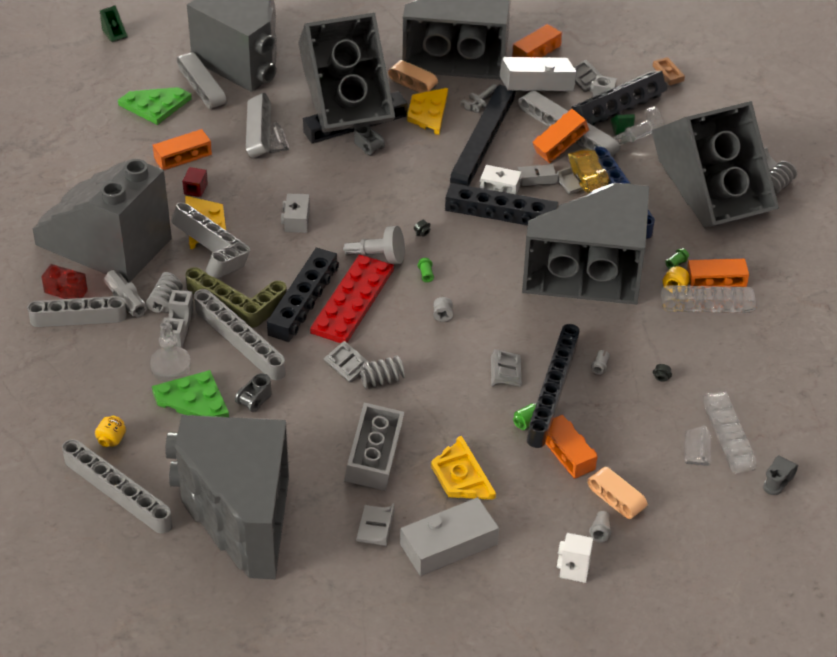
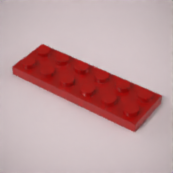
[310,254,394,343]

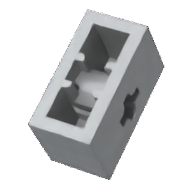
[281,194,310,233]

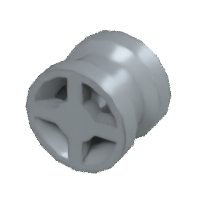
[433,297,453,322]

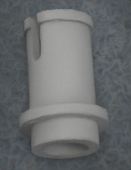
[591,350,610,375]

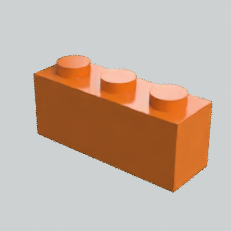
[512,24,562,58]
[532,109,589,164]
[153,129,212,170]
[687,258,749,290]
[545,414,598,479]

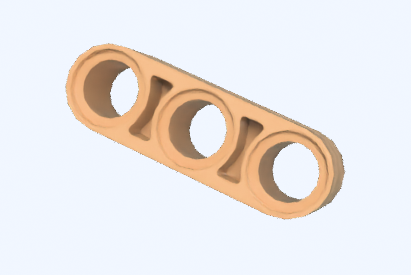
[388,60,438,93]
[587,467,647,519]

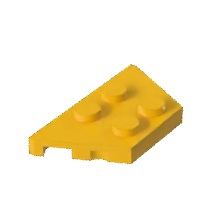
[407,88,448,135]
[185,196,226,249]
[431,436,496,500]

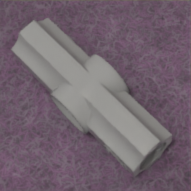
[104,270,147,318]

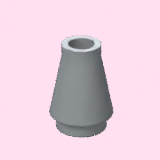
[589,511,611,542]

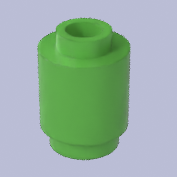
[513,403,536,430]

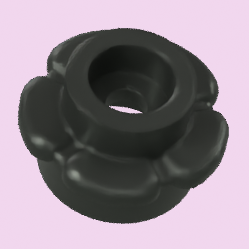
[414,219,431,237]
[652,364,672,382]

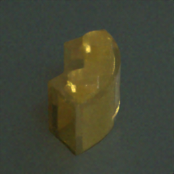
[568,149,609,193]

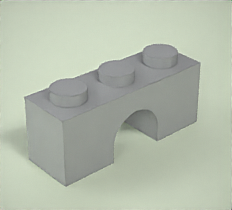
[160,290,194,350]

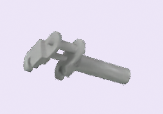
[460,84,497,113]

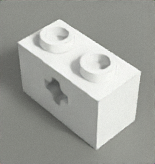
[480,165,521,194]
[557,533,593,583]

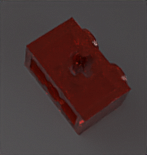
[41,264,88,299]

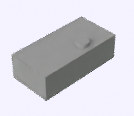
[499,57,577,91]
[344,403,405,491]
[400,497,499,576]

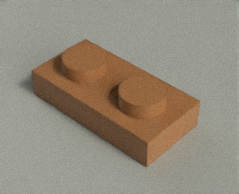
[653,57,685,85]

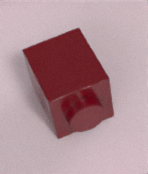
[182,167,208,197]

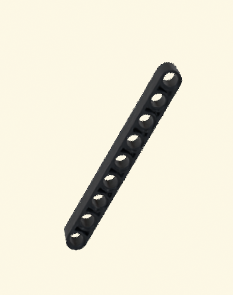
[450,84,516,186]
[527,324,580,448]

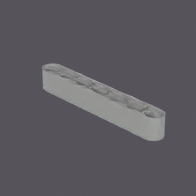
[518,91,620,156]
[194,289,285,380]
[62,439,172,533]

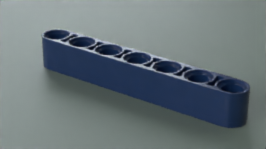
[591,147,655,239]

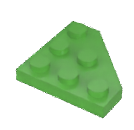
[118,87,192,125]
[151,370,229,417]

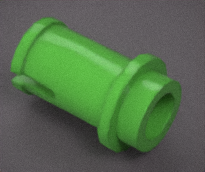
[665,248,689,269]
[417,257,434,282]

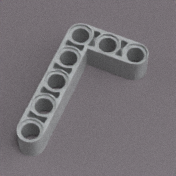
[171,203,250,278]

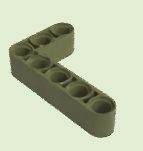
[185,267,287,328]

